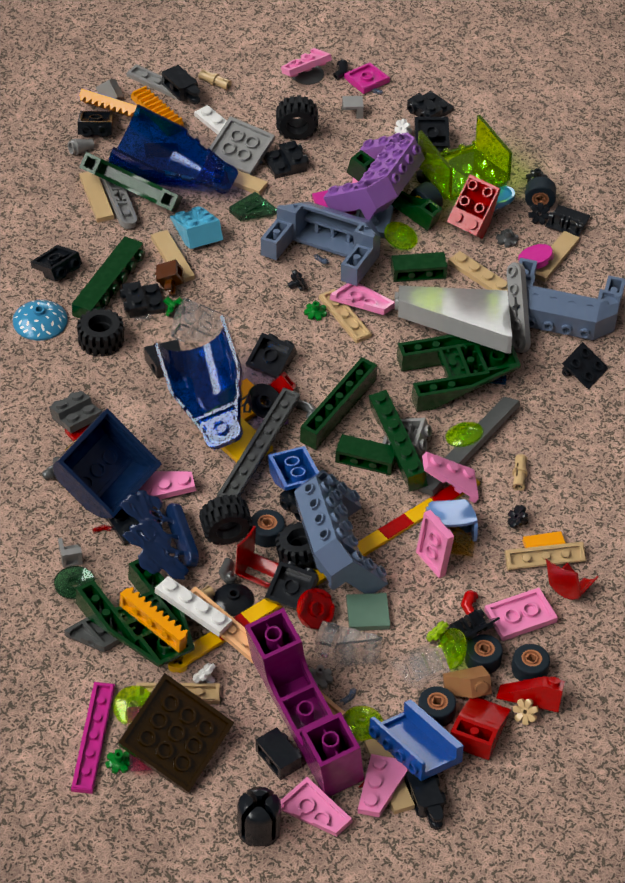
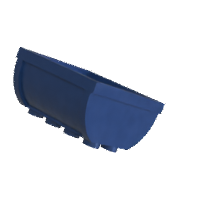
[53,408,162,519]

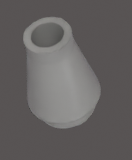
[68,139,94,155]

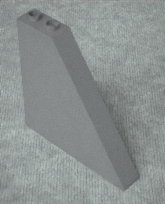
[395,285,512,354]

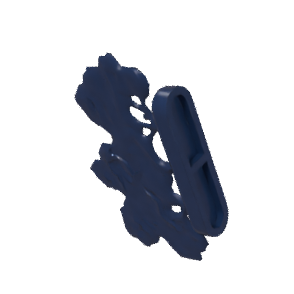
[119,490,199,580]

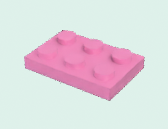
[416,510,454,578]
[484,588,558,641]

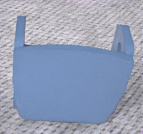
[425,499,478,541]

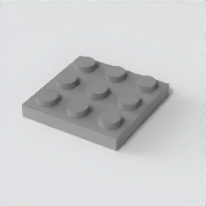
[205,116,275,175]

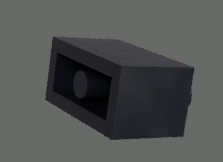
[256,727,303,780]

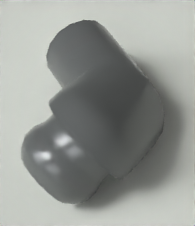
[296,400,316,419]
[42,457,60,480]
[218,558,237,584]

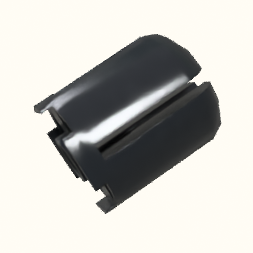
[237,787,282,847]

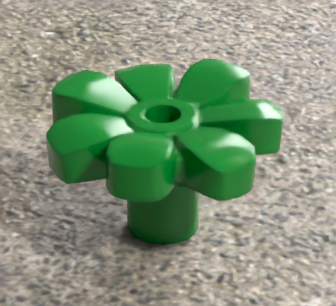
[163,297,183,317]
[304,301,327,321]
[105,749,133,774]

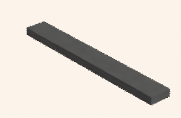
[217,387,301,497]
[418,397,521,496]

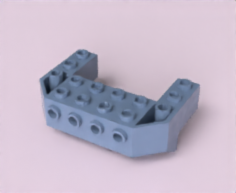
[261,201,381,286]
[508,258,625,340]
[294,470,388,594]

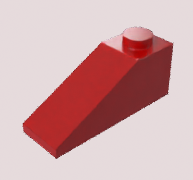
[496,676,565,712]

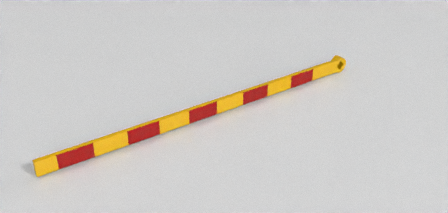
[168,479,480,673]

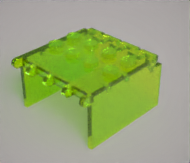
[418,115,512,201]

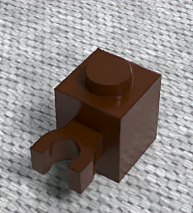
[155,259,184,296]

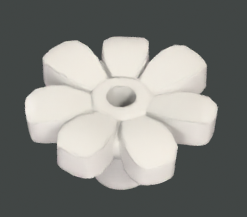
[394,118,412,134]
[193,663,216,683]

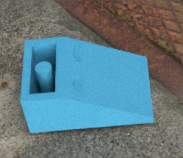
[170,207,223,249]

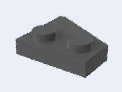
[64,617,121,652]

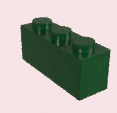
[391,252,448,282]
[335,434,396,475]

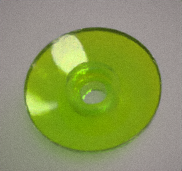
[384,222,417,250]
[445,422,483,447]
[437,628,467,670]
[113,686,150,726]
[344,705,383,741]

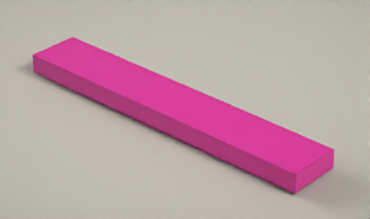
[71,682,115,794]

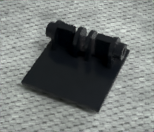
[545,204,591,237]
[562,342,608,389]
[447,609,500,642]

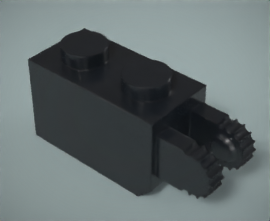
[162,65,200,105]
[405,771,447,830]

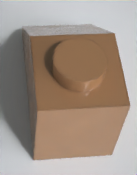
[443,665,492,698]

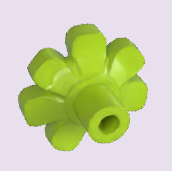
[426,621,449,643]

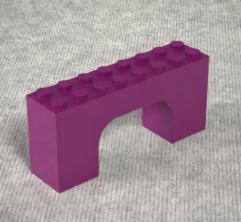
[245,608,364,797]

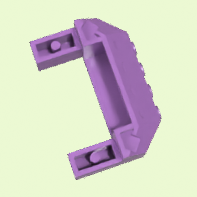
[323,132,425,220]

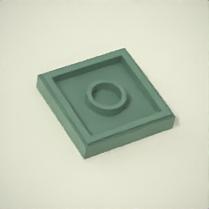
[346,593,390,631]

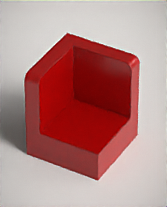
[268,372,296,394]

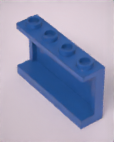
[369,699,464,781]

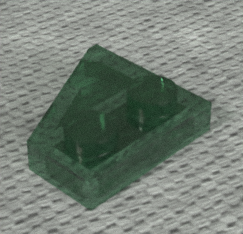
[229,192,277,221]

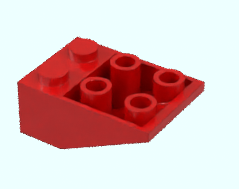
[447,174,501,239]
[450,697,511,760]

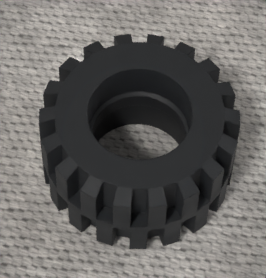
[276,95,319,140]
[77,308,124,357]
[199,495,253,545]
[275,521,317,570]

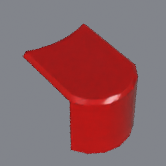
[235,526,279,589]
[546,559,599,600]

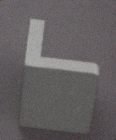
[96,79,124,99]
[342,96,364,119]
[58,538,83,568]

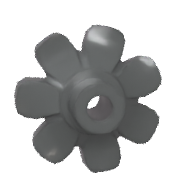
[496,229,519,248]

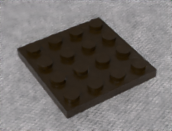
[116,673,234,794]

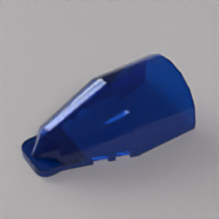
[108,104,238,194]
[154,315,243,450]

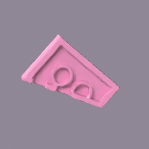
[281,48,332,77]
[330,283,395,315]
[422,452,479,503]
[136,471,196,500]
[358,754,409,817]
[280,777,352,837]

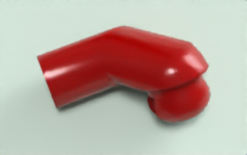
[461,590,478,615]

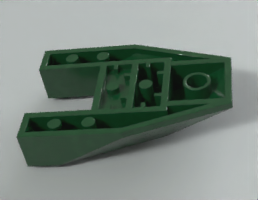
[397,335,521,412]
[76,559,195,667]

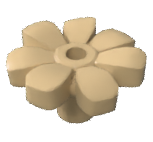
[513,698,539,725]

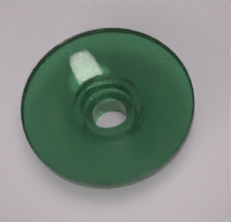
[54,566,95,600]

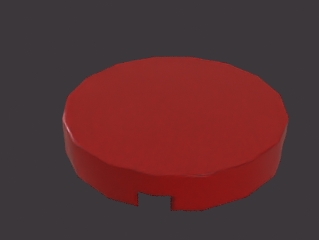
[297,588,335,629]

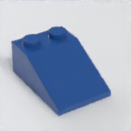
[268,446,319,491]

